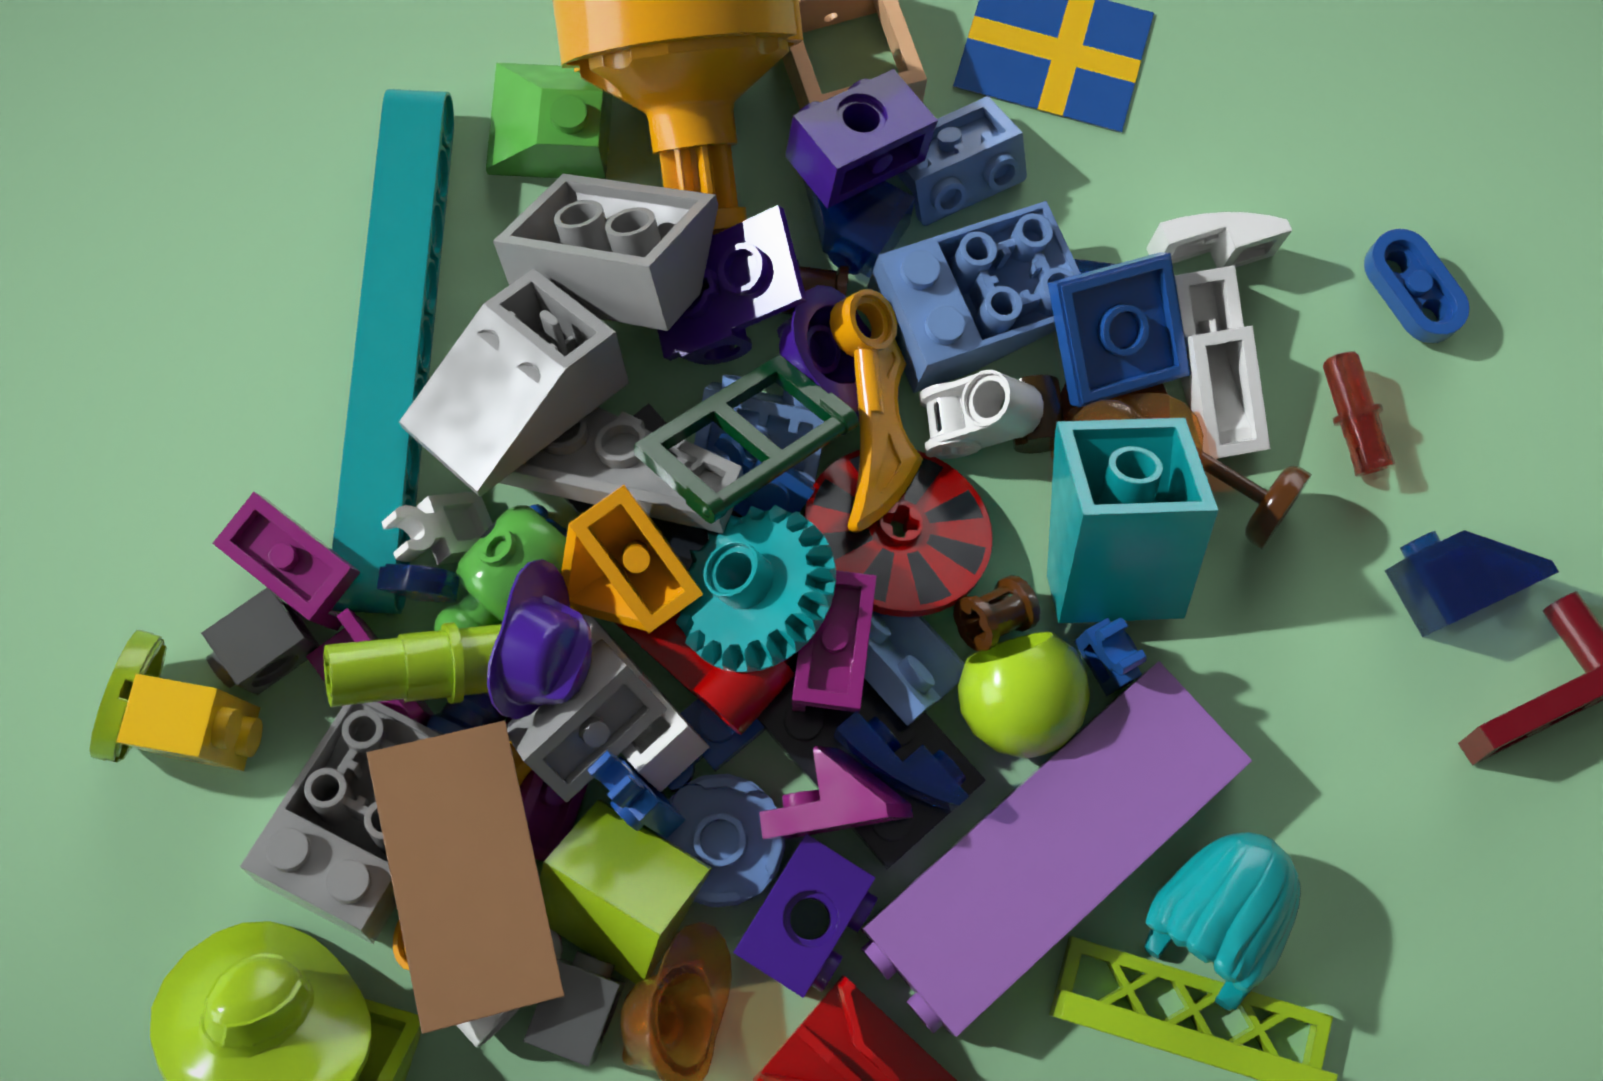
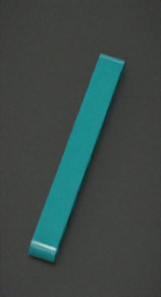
[332,89,455,614]

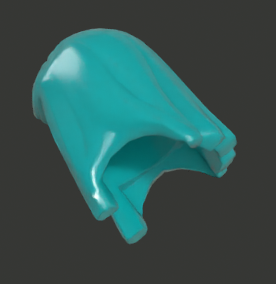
[1144,832,1301,1011]

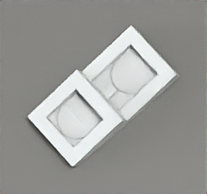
[1146,212,1292,268]

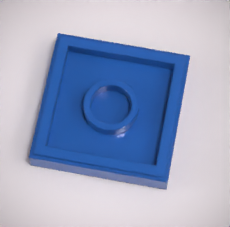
[1047,252,1191,407]

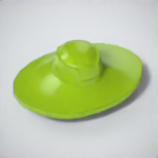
[150,921,372,1081]

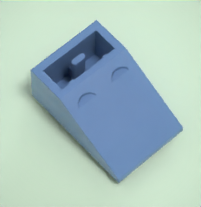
[867,201,1081,393]

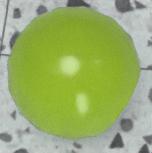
[958,632,1090,758]

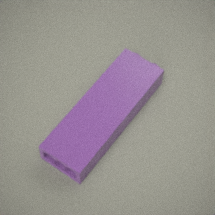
[860,661,1252,1037]

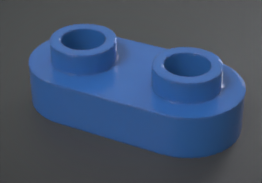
[1364,229,1469,343]

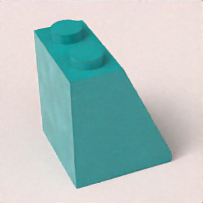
[1047,418,1219,624]

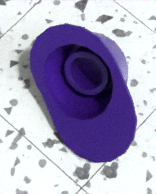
[777,285,900,422]
[487,559,592,719]

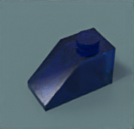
[803,179,915,278]
[1385,530,1559,637]

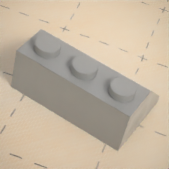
[493,174,718,331]

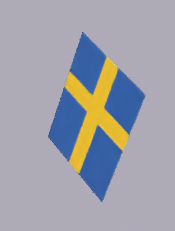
[953,0,1154,133]

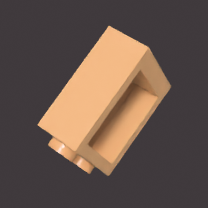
[782,0,927,110]

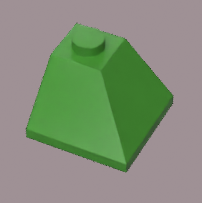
[486,63,613,179]

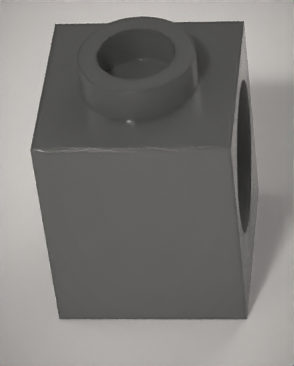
[201,588,320,695]
[523,951,626,1067]

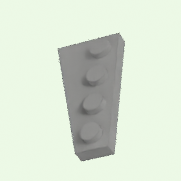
[499,407,743,534]

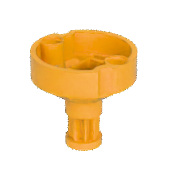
[553,0,803,235]

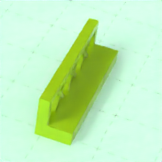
[1049,936,1338,1081]

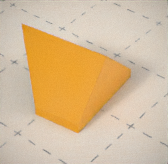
[561,484,703,634]

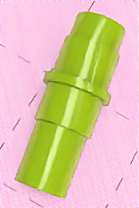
[324,622,502,707]

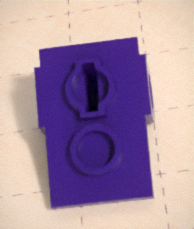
[657,205,807,365]

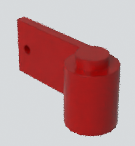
[615,612,795,735]

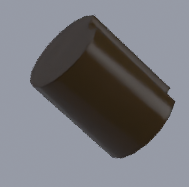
[1013,374,1064,454]

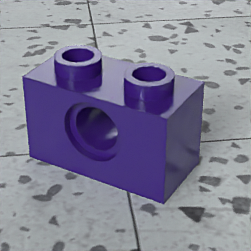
[785,69,938,209]
[733,834,878,998]

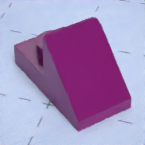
[759,746,913,839]

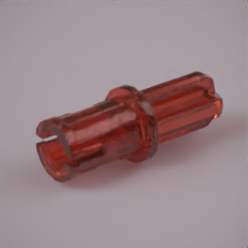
[1323,351,1396,477]

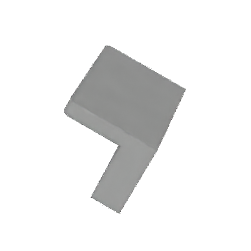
[506,639,667,803]

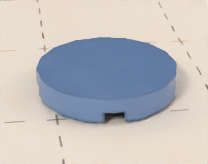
[654,773,786,908]

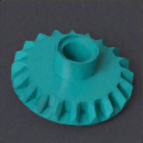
[676,505,836,672]

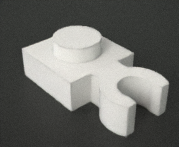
[381,491,492,565]

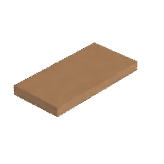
[366,721,564,1034]

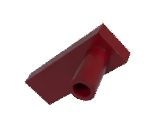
[1458,591,1603,766]

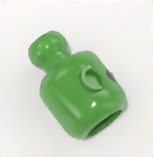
[434,505,566,631]

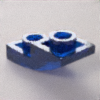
[834,711,969,811]

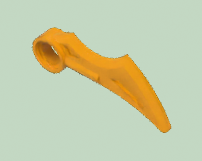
[830,289,923,532]

